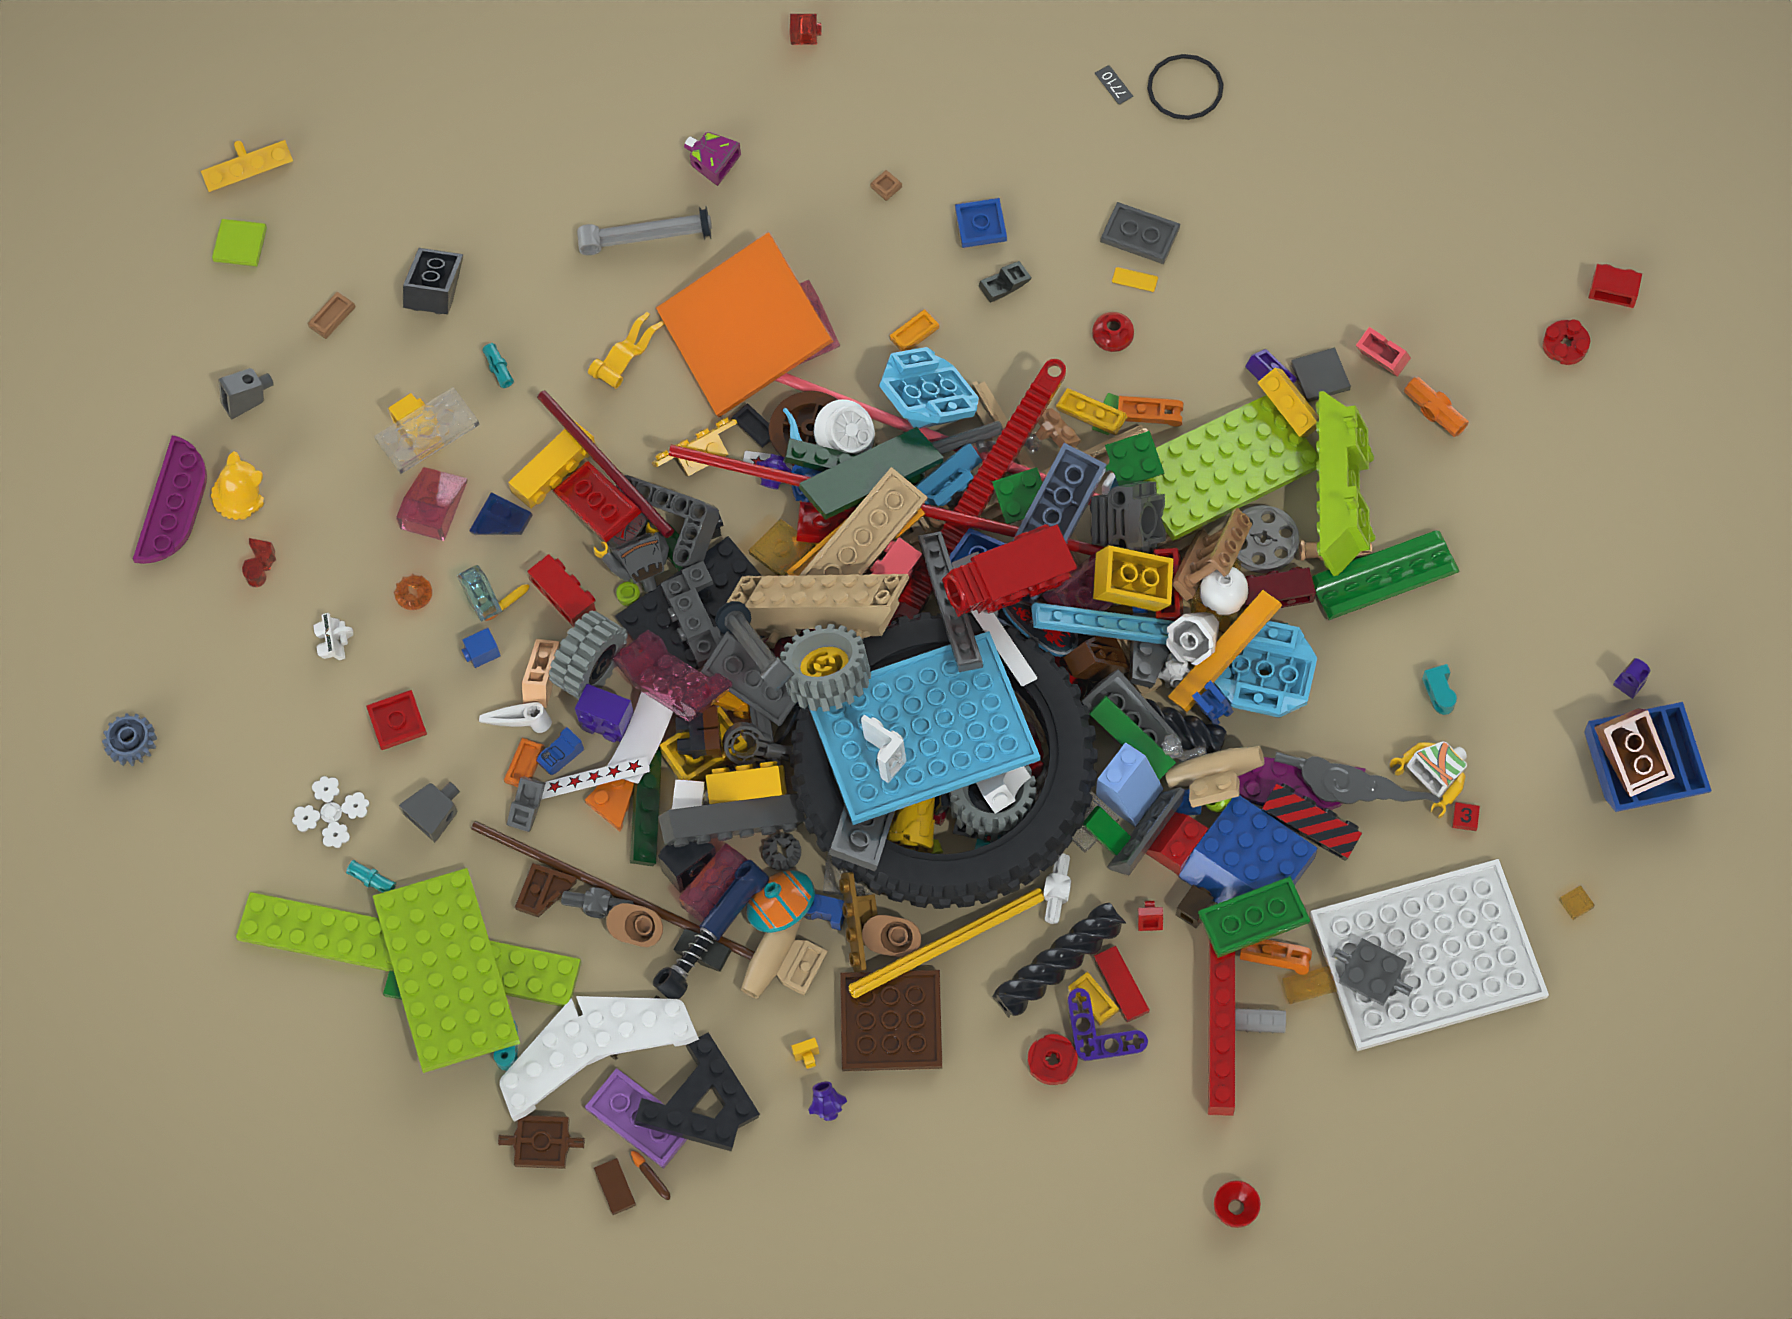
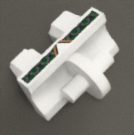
[313,613,353,660]

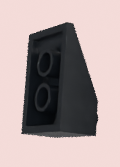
[403,248,463,315]

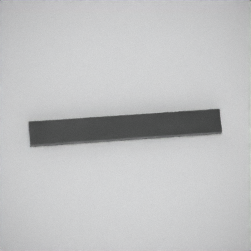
[918,531,983,672]

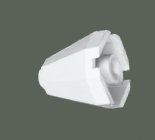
[1166,612,1219,665]

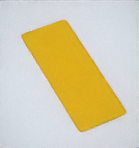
[1112,267,1158,292]

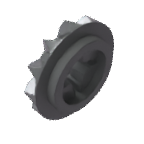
[762,832,801,870]

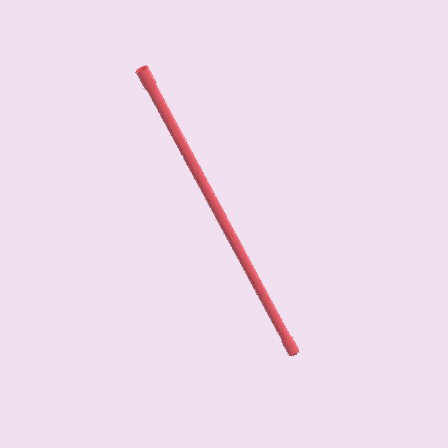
[775,373,1100,505]

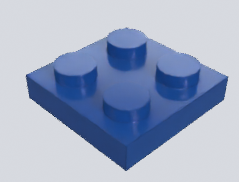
[955,198,1007,248]

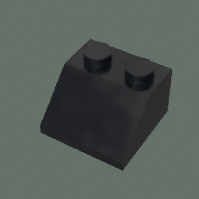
[658,842,718,893]

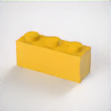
[1257,368,1319,438]

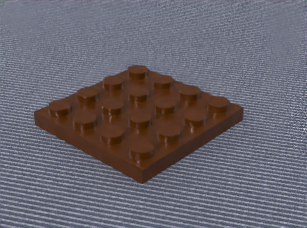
[840,970,942,1072]

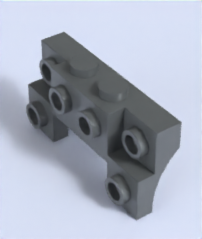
[660,561,724,668]

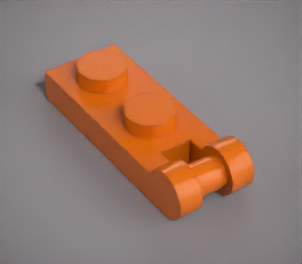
[1118,396,1184,427]
[1240,939,1312,975]

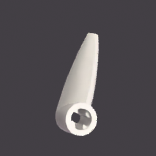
[479,702,552,733]

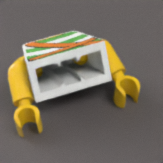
[1390,741,1467,818]

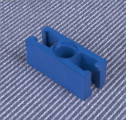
[1192,680,1234,725]

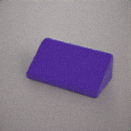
[1245,349,1297,384]

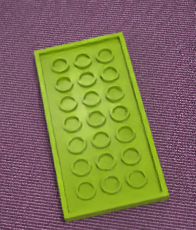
[1144,395,1319,541]
[373,868,520,1073]

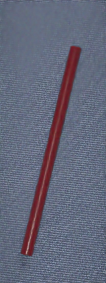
[537,390,674,538]

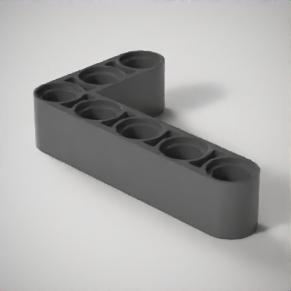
[616,475,719,568]

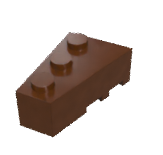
[1064,636,1130,682]

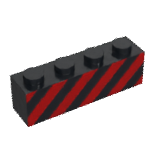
[1261,783,1362,861]

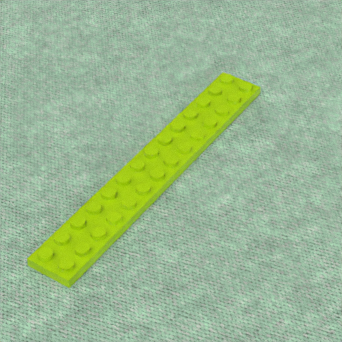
[236,892,581,1007]

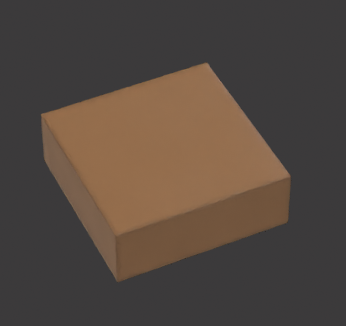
[870,170,902,201]

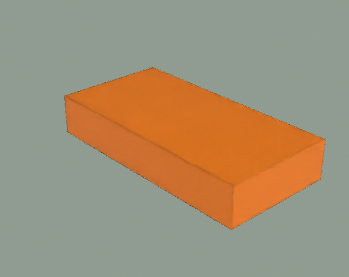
[504,738,545,787]

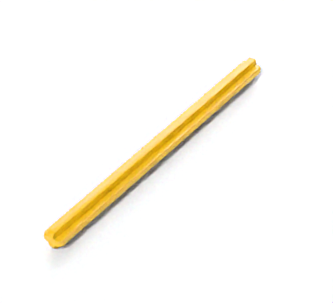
[848,888,1044,998]

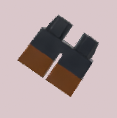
[675,706,722,759]

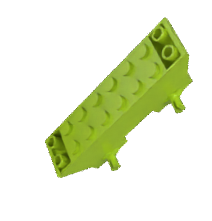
[1316,391,1376,576]

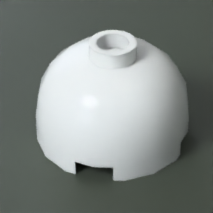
[1200,567,1248,615]

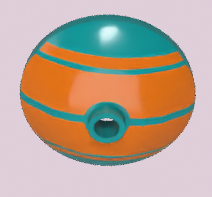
[746,870,815,933]

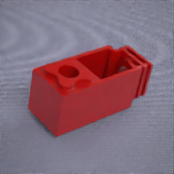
[942,524,1077,617]

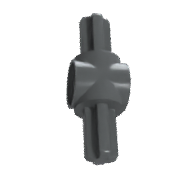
[561,888,634,918]

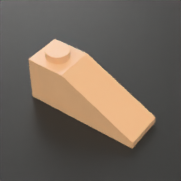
[522,639,560,708]

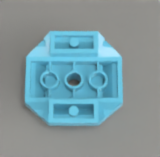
[879,347,979,429]
[1213,621,1317,718]

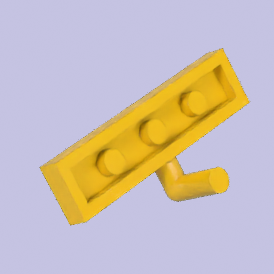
[201,140,293,192]

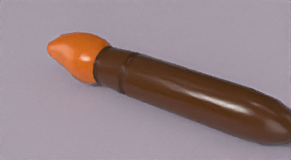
[631,1151,671,1200]

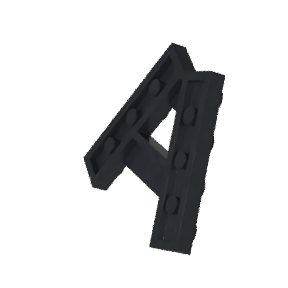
[634,1032,760,1151]

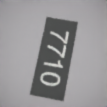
[1095,65,1134,104]

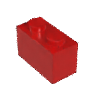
[1588,264,1642,308]

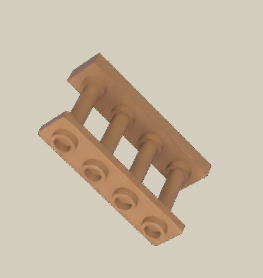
[1172,508,1252,601]

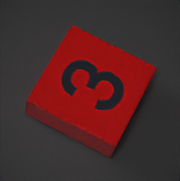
[1452,802,1480,831]

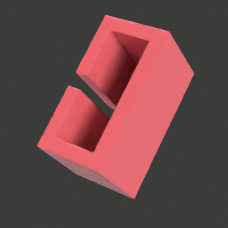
[1356,327,1411,377]

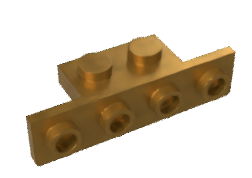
[839,872,878,972]

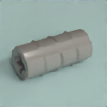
[1235,1008,1286,1034]

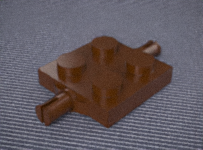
[498,1116,585,1169]

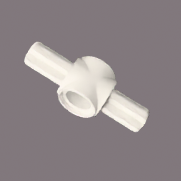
[1043,853,1071,924]

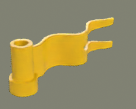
[588,312,665,389]

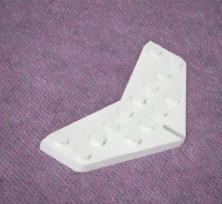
[500,996,699,1121]

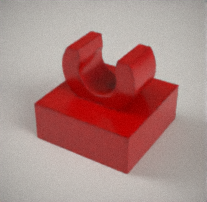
[1138,901,1163,931]

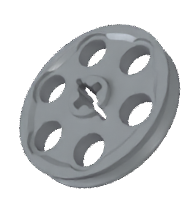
[1235,505,1299,573]

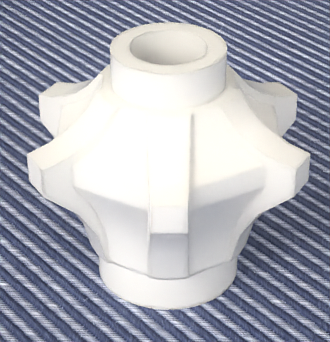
[1158,653,1192,688]

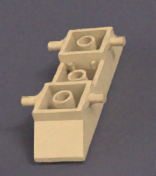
[727,574,909,649]

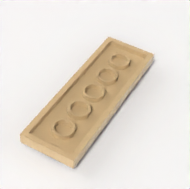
[799,467,928,576]

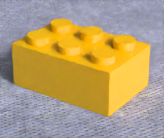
[1093,546,1173,612]
[660,706,748,782]
[706,761,787,804]

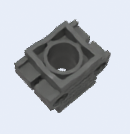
[1090,481,1166,553]

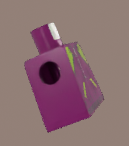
[684,132,741,186]

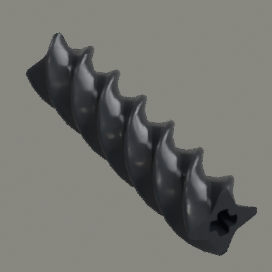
[1082,681,1227,755]
[992,902,1126,1018]

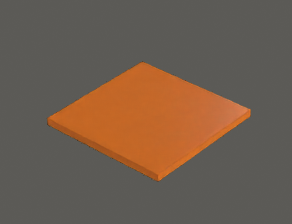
[656,232,834,417]

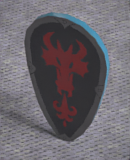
[1002,601,1079,657]

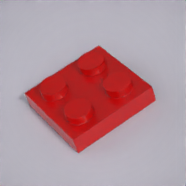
[366,690,427,750]

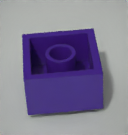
[575,684,634,742]

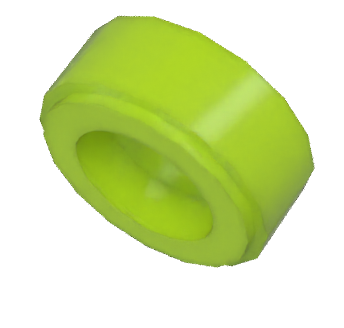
[616,581,640,606]

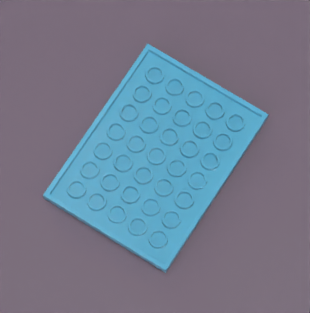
[808,631,1040,825]

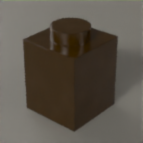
[1176,885,1214,929]

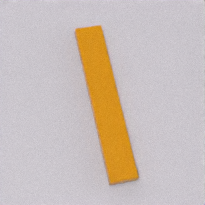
[1168,590,1282,713]

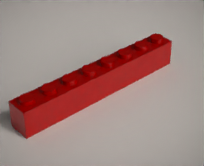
[1208,940,1235,1116]

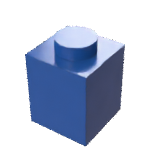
[461,628,501,668]

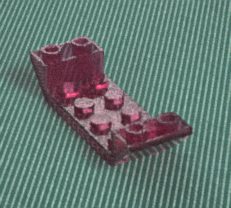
[612,630,733,722]

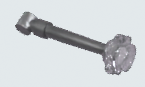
[976,431,1042,454]

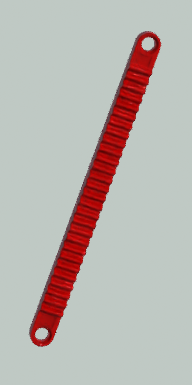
[888,359,1066,626]

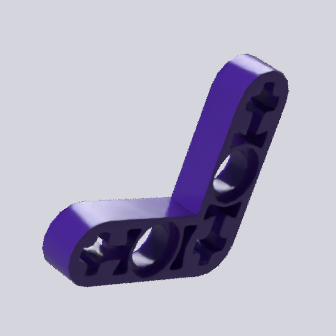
[1067,988,1148,1061]

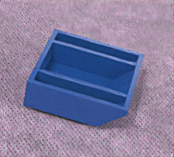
[1584,702,1712,812]
[1179,795,1318,904]

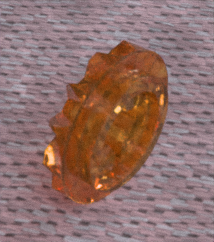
[394,573,432,610]

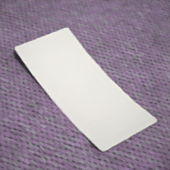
[607,689,677,783]

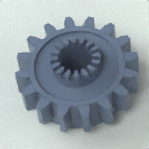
[102,713,157,766]

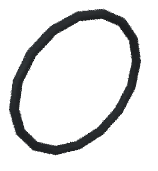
[1147,54,1224,120]

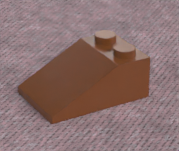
[1594,708,1675,797]

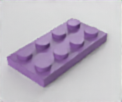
[585,1068,687,1169]

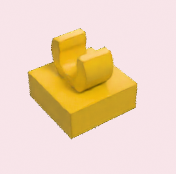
[791,1037,819,1069]

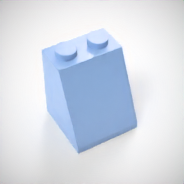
[1096,743,1163,827]

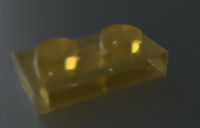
[1282,966,1337,1004]

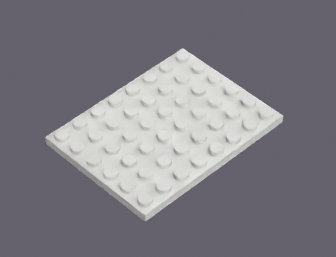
[1310,859,1549,1051]

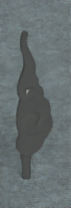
[1274,752,1440,804]

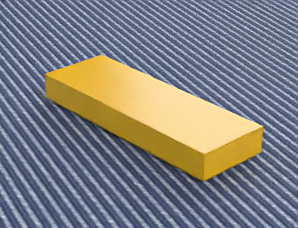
[1056,388,1127,436]

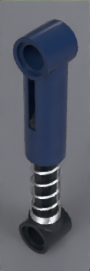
[653,860,769,999]

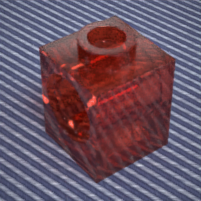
[790,14,822,45]

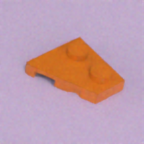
[585,779,634,832]

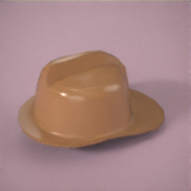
[607,903,663,947]
[862,915,921,958]

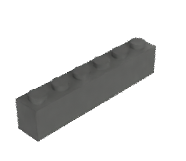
[658,793,805,847]

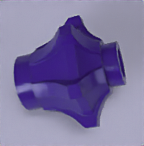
[757,454,792,490]
[808,1081,847,1121]

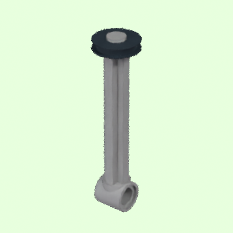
[577,206,712,255]

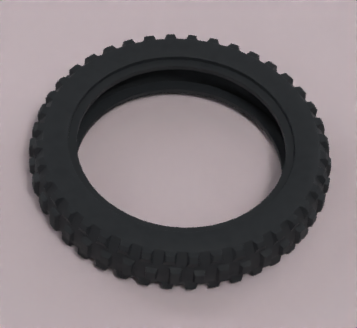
[790,612,1098,909]

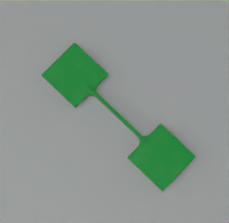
[992,431,1165,524]

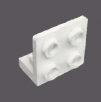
[861,715,907,783]

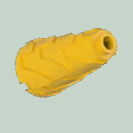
[886,797,935,853]

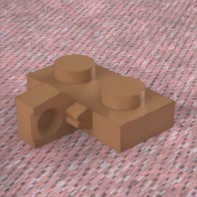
[1035,408,1081,448]

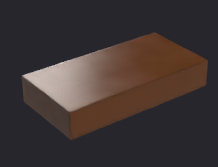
[594,1158,636,1215]

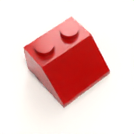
[1145,812,1209,876]

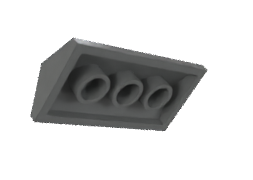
[1081,669,1182,753]
[1107,787,1185,876]

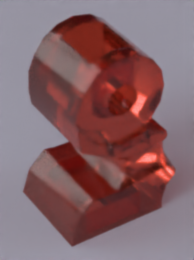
[242,538,276,587]

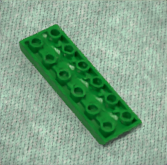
[1312,530,1460,620]

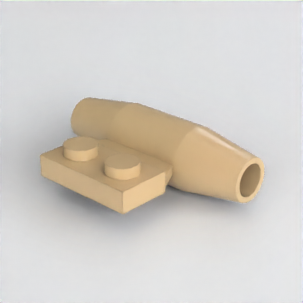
[1166,746,1264,808]
[741,919,828,999]

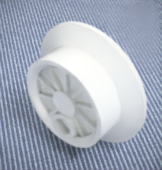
[814,400,875,455]

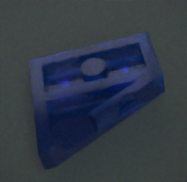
[469,492,533,535]

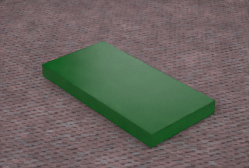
[1198,876,1310,958]

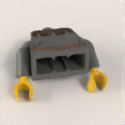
[594,522,669,592]

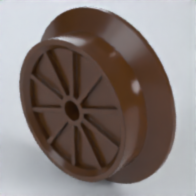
[769,391,838,459]

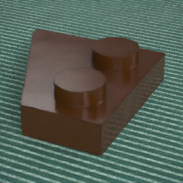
[515,863,577,918]

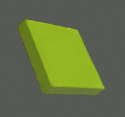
[212,219,267,267]

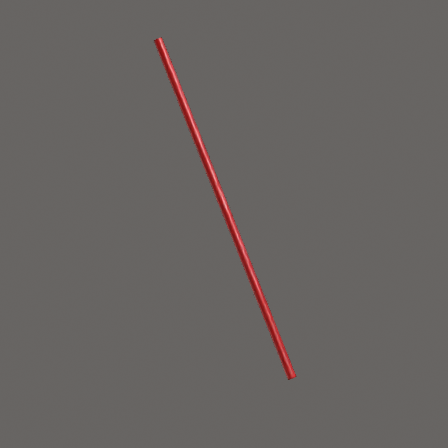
[669,444,1105,557]

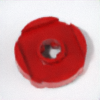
[1543,319,1590,365]
[1028,1034,1078,1085]

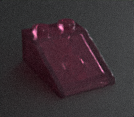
[396,467,468,541]

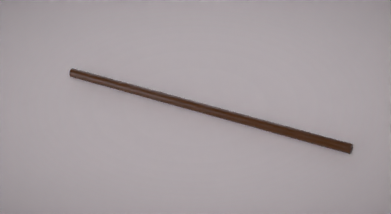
[471,821,755,960]

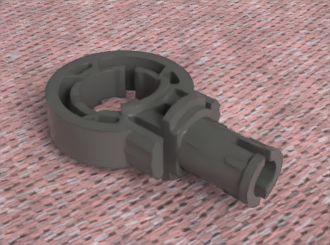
[722,722,792,765]

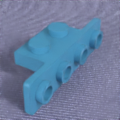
[915,443,982,506]

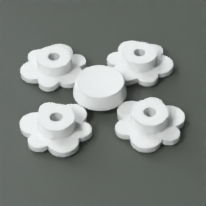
[292,776,369,848]

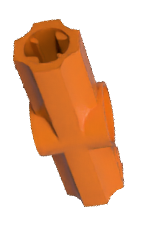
[1404,376,1469,437]

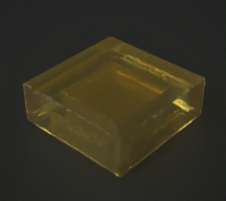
[1559,885,1595,920]

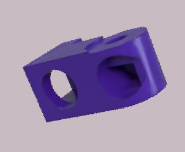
[1613,658,1651,699]

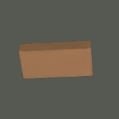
[308,292,356,339]

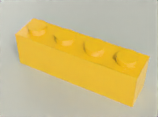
[508,420,595,509]

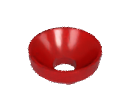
[1092,312,1134,352]
[1214,1181,1261,1228]

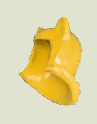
[211,451,264,520]

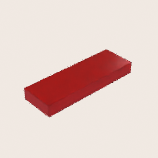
[1094,946,1150,1023]

